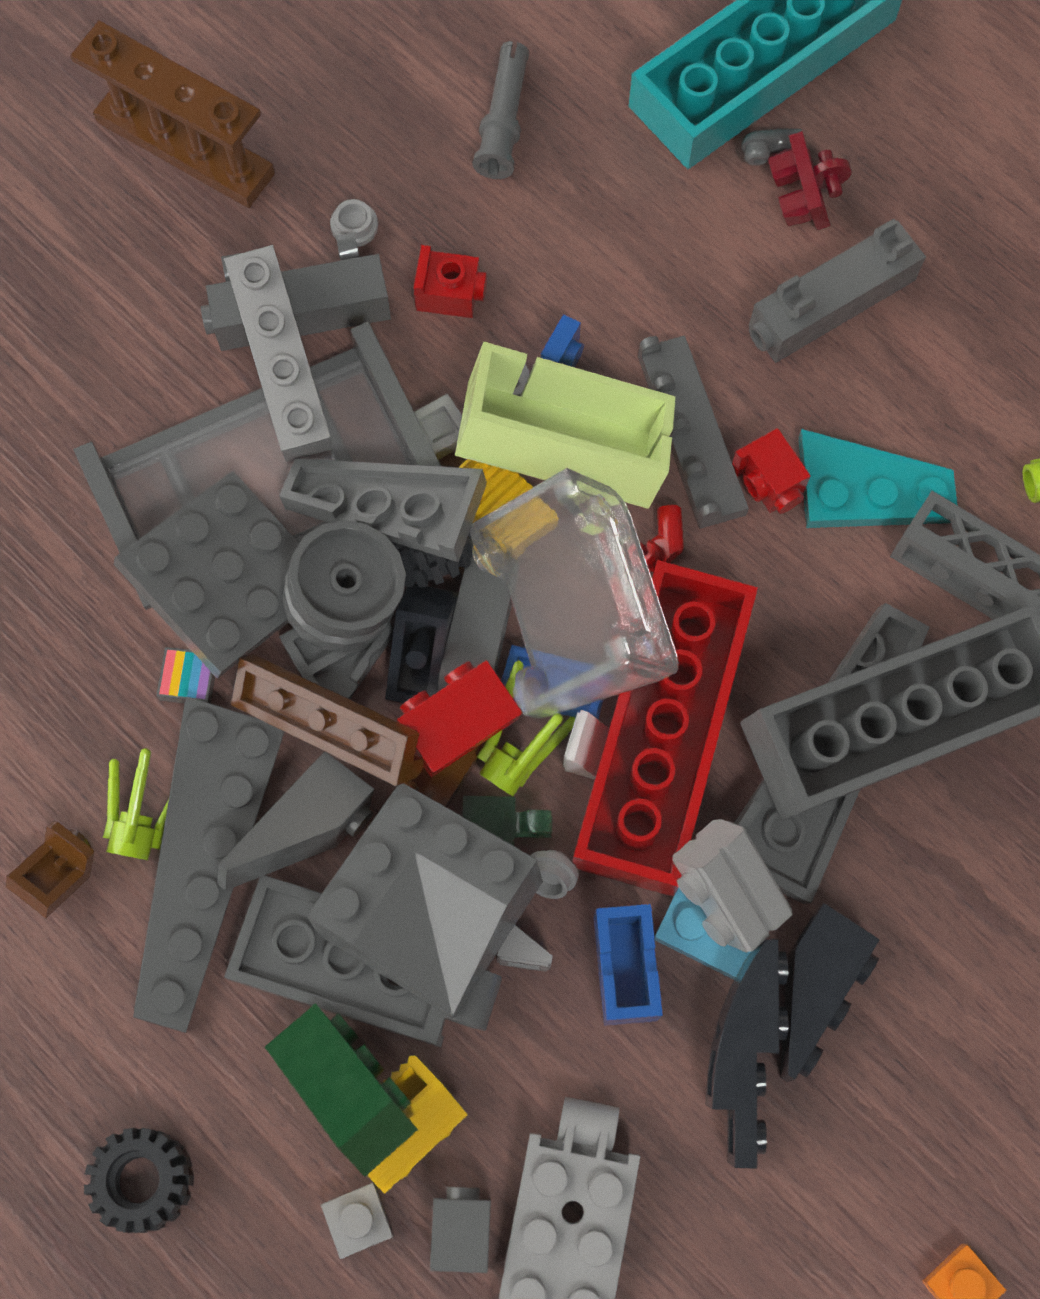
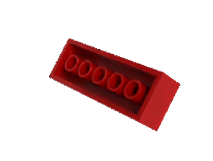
[572,560,758,897]

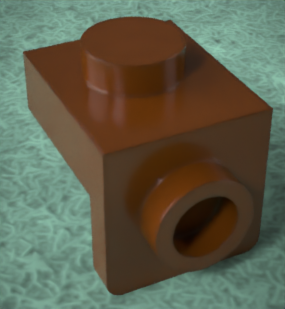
[5,821,94,918]

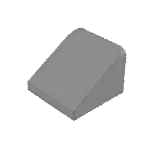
[497,925,553,972]

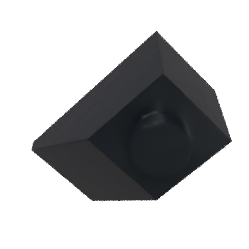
[385,584,459,703]

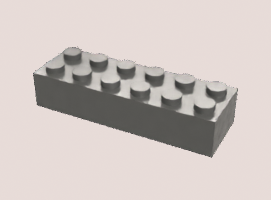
[740,604,1040,821]

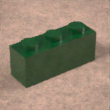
[265,1003,418,1177]

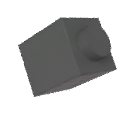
[430,1187,491,1273]

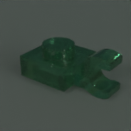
[462,796,553,847]

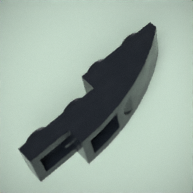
[705,939,788,1169]

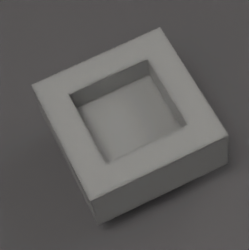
[414,394,462,460]
[321,1183,394,1259]

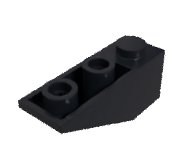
[780,903,880,1082]

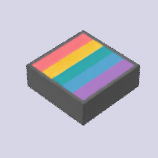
[156,647,215,704]

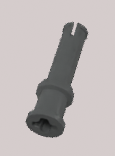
[472,41,529,179]

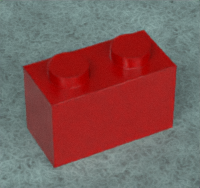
[397,660,523,778]

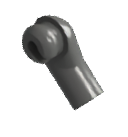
[741,128,802,166]

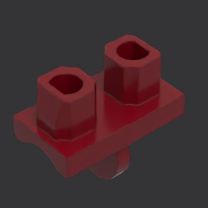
[768,131,852,230]

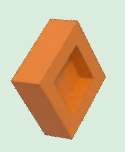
[922,1244,1006,1299]

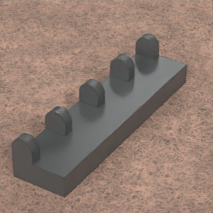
[638,336,749,529]

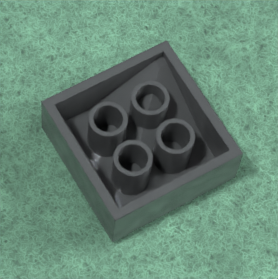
[307,783,543,1019]

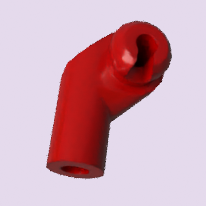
[634,505,684,572]

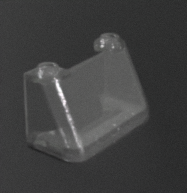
[470,468,678,719]

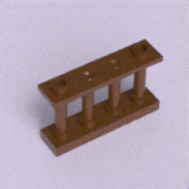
[70,20,275,208]

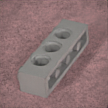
[224,245,334,462]

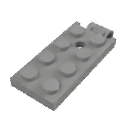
[499,1096,641,1299]

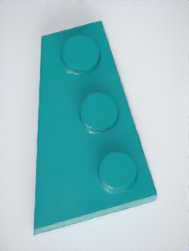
[798,429,958,528]

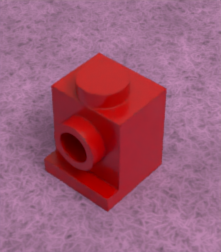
[413,245,487,318]
[732,428,811,514]

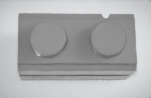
[672,819,793,953]

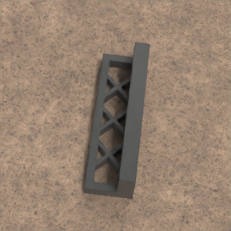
[890,491,1040,619]

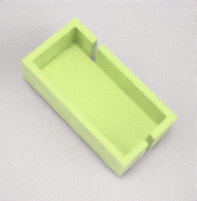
[455,341,676,509]

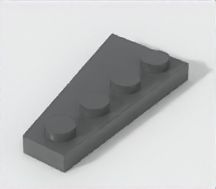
[279,458,487,562]

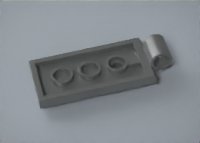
[224,875,502,1048]

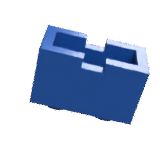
[593,904,663,1026]

